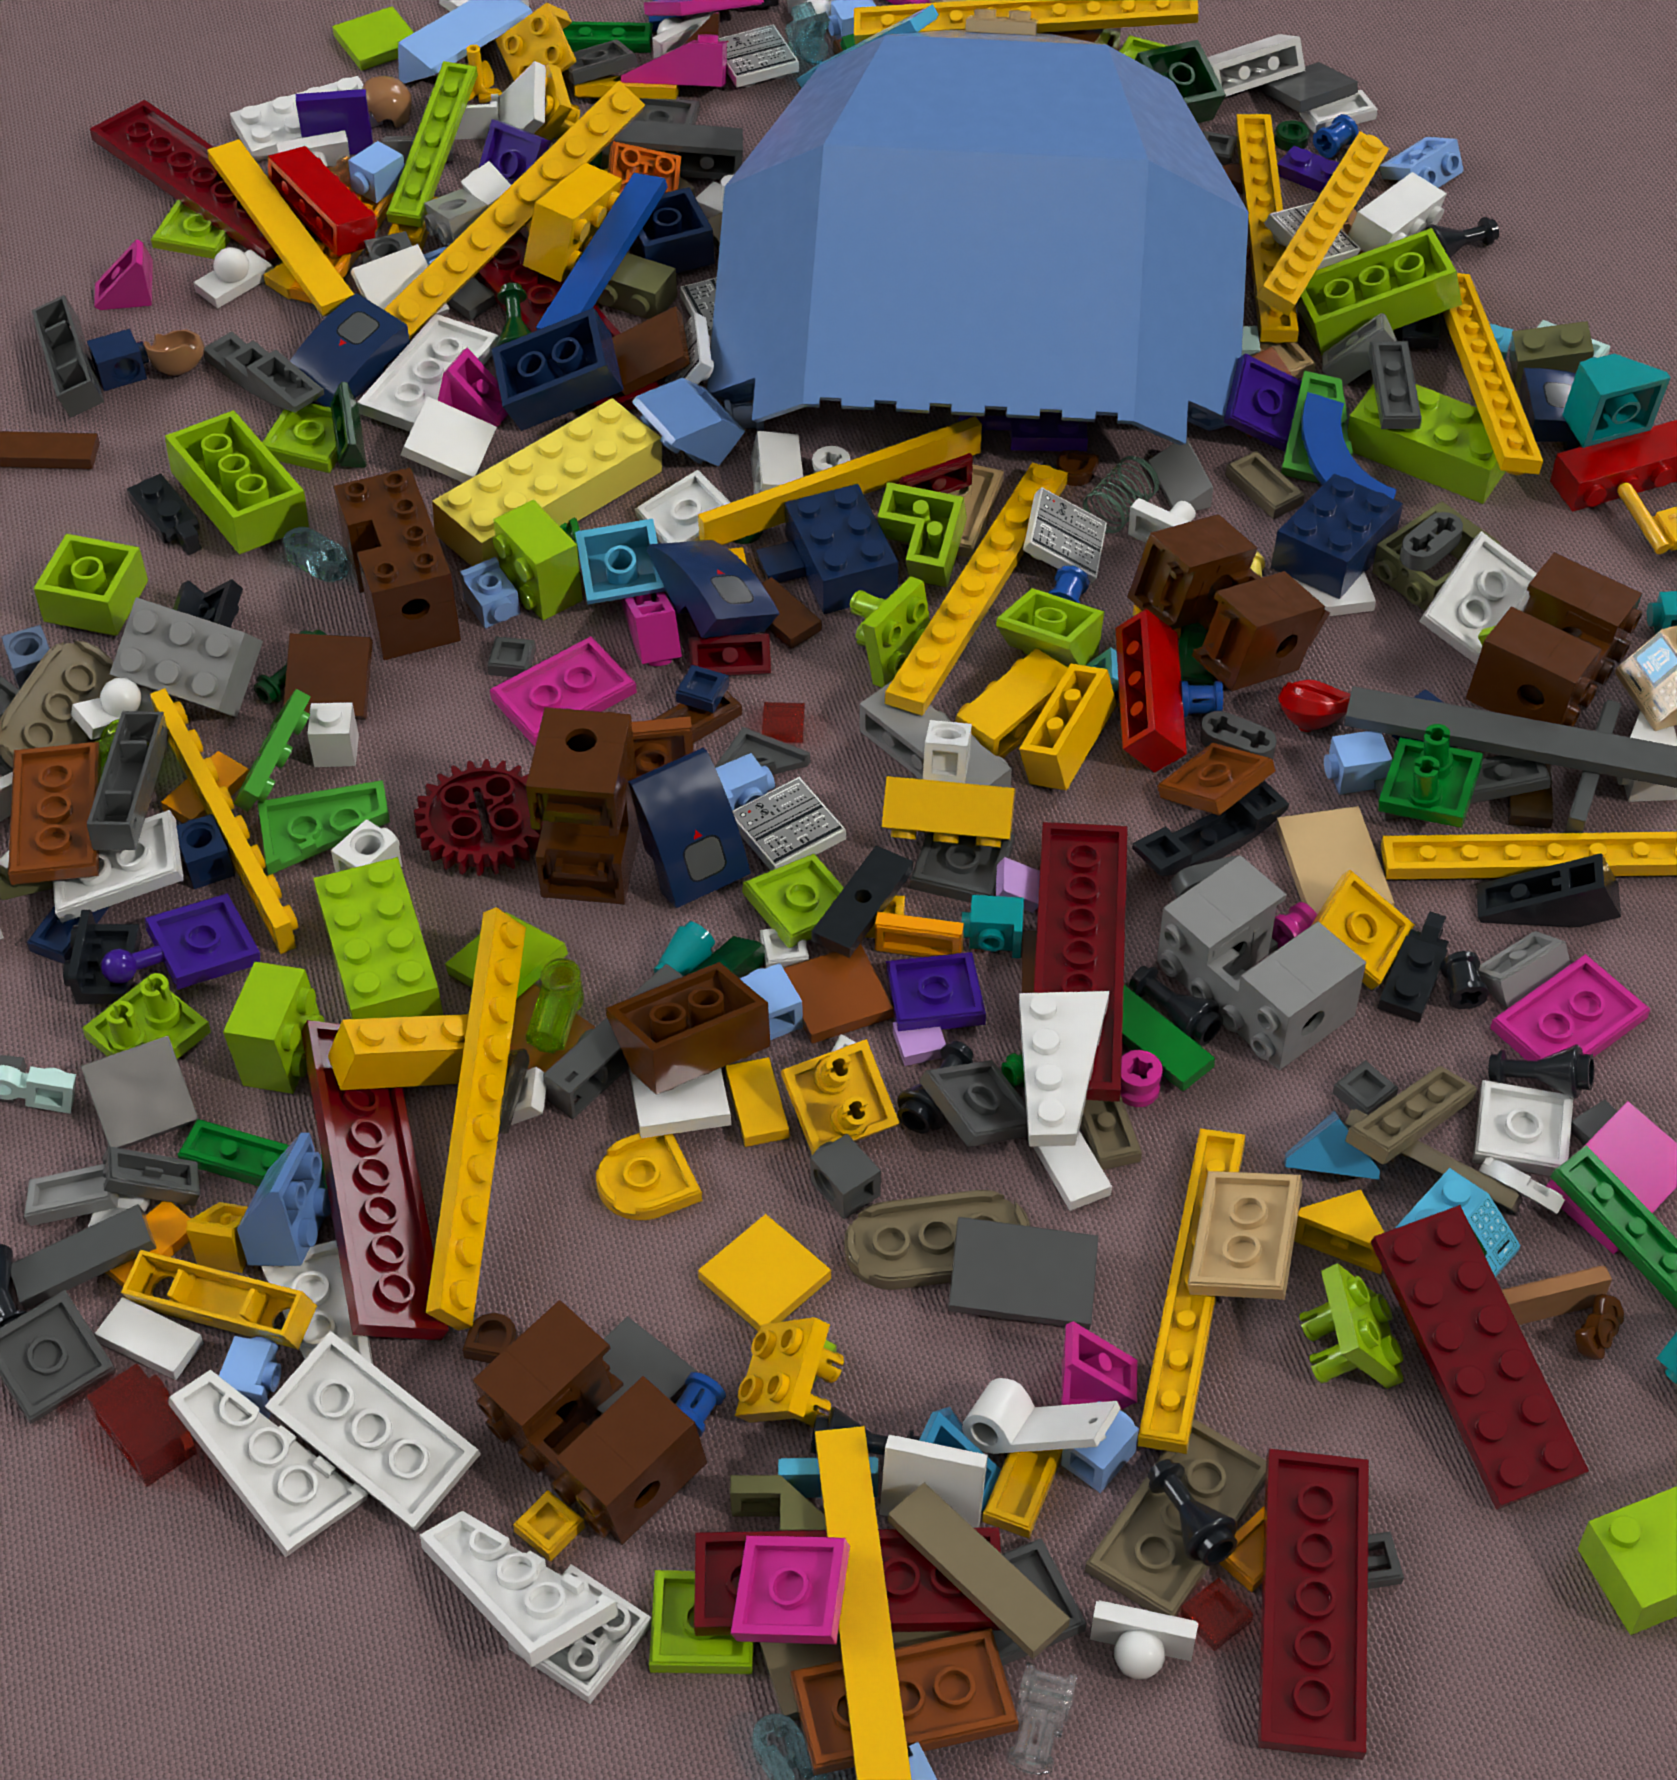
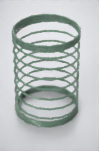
[1083,456,1159,534]

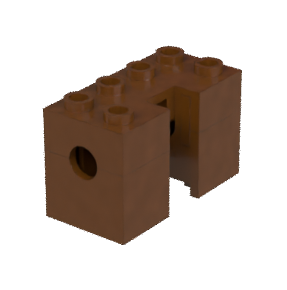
[333,467,461,661]
[1127,514,1325,692]
[1465,552,1643,727]
[526,707,640,905]
[473,1300,707,1545]

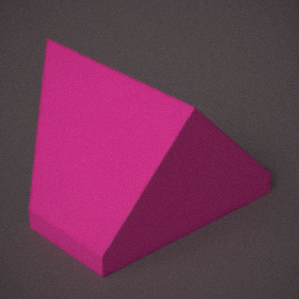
[94,239,153,310]
[438,347,508,427]
[1061,1321,1138,1410]

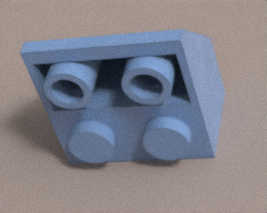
[632,377,745,467]
[237,1133,331,1266]

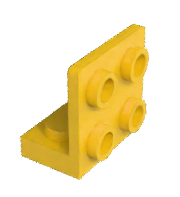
[495,2,576,81]

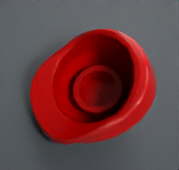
[1278,680,1351,732]

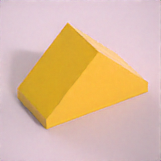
[1294,1189,1384,1275]
[186,1202,248,1273]

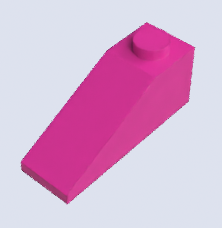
[621,34,727,87]
[621,592,682,666]

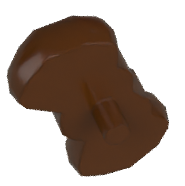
[1575,1294,1624,1360]

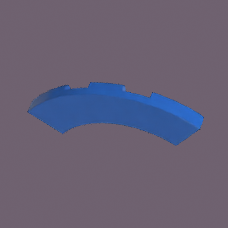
[1301,392,1397,499]

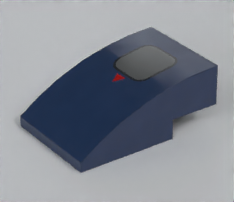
[290,293,410,408]
[1519,368,1582,451]
[646,540,780,638]
[628,747,751,908]

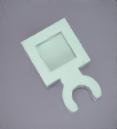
[0,1065,76,1114]

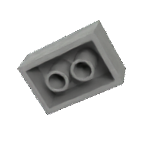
[109,597,263,718]

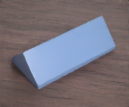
[398,0,533,84]

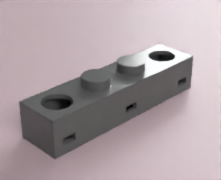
[31,295,104,418]
[87,711,169,850]
[543,964,683,1119]

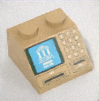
[1615,625,1677,731]

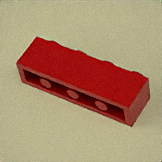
[268,146,378,256]
[1550,420,1677,512]
[1115,609,1187,773]

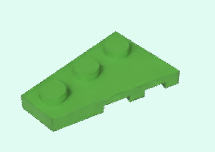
[1281,371,1353,484]
[233,689,311,812]
[257,780,390,875]

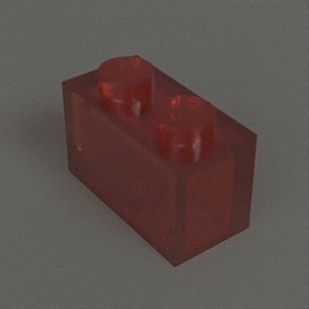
[86,1363,197,1487]

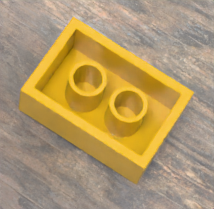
[523,162,622,282]

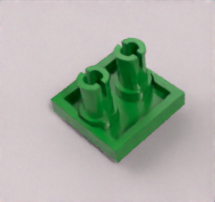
[1378,724,1483,828]

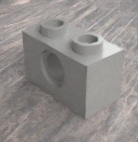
[424,188,488,246]

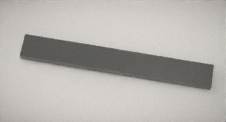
[1344,686,1677,788]

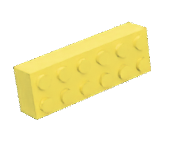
[432,398,662,566]

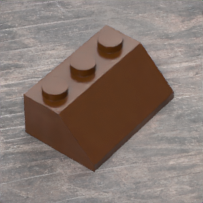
[605,962,771,1095]

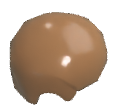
[362,76,412,128]
[143,329,205,376]

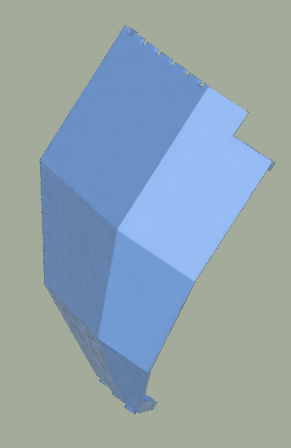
[707,30,1249,445]

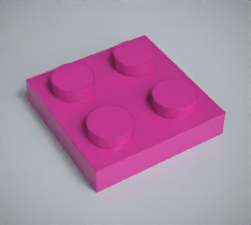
[731,1536,850,1645]

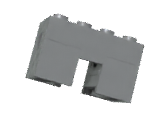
[1157,855,1366,1071]

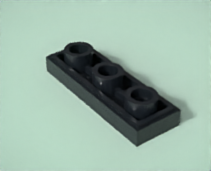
[812,845,914,958]

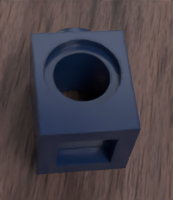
[87,328,149,391]
[176,814,235,890]

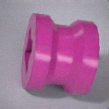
[1272,902,1317,948]
[1120,1050,1163,1107]

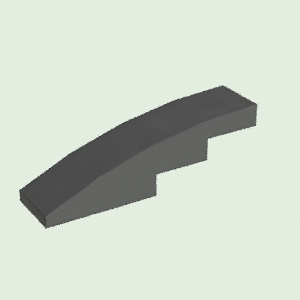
[204,331,324,413]

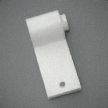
[962,1378,1121,1454]

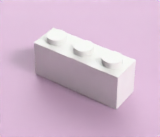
[1207,34,1305,97]
[1348,172,1447,252]

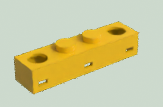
[121,1250,317,1350]

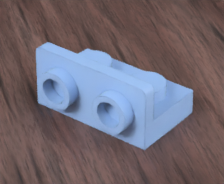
[1379,137,1463,188]

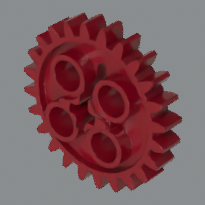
[414,759,544,876]

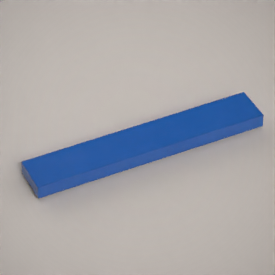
[536,173,668,330]

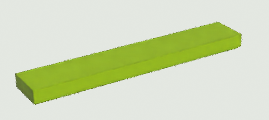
[386,61,478,227]

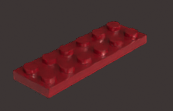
[1370,1205,1589,1510]
[1258,1448,1369,1760]
[694,1527,1001,1636]

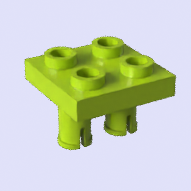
[850,576,930,688]
[82,973,211,1059]
[1299,1263,1404,1389]

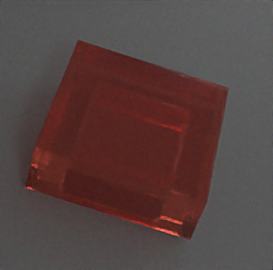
[762,702,805,743]
[1180,1578,1254,1651]

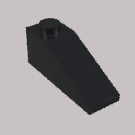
[1477,853,1621,927]

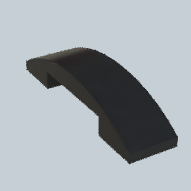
[1132,780,1289,876]

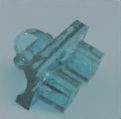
[785,2,830,64]

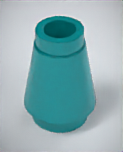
[653,921,715,976]

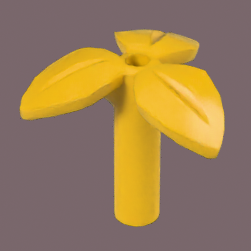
[466,44,502,103]

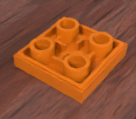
[608,141,681,193]

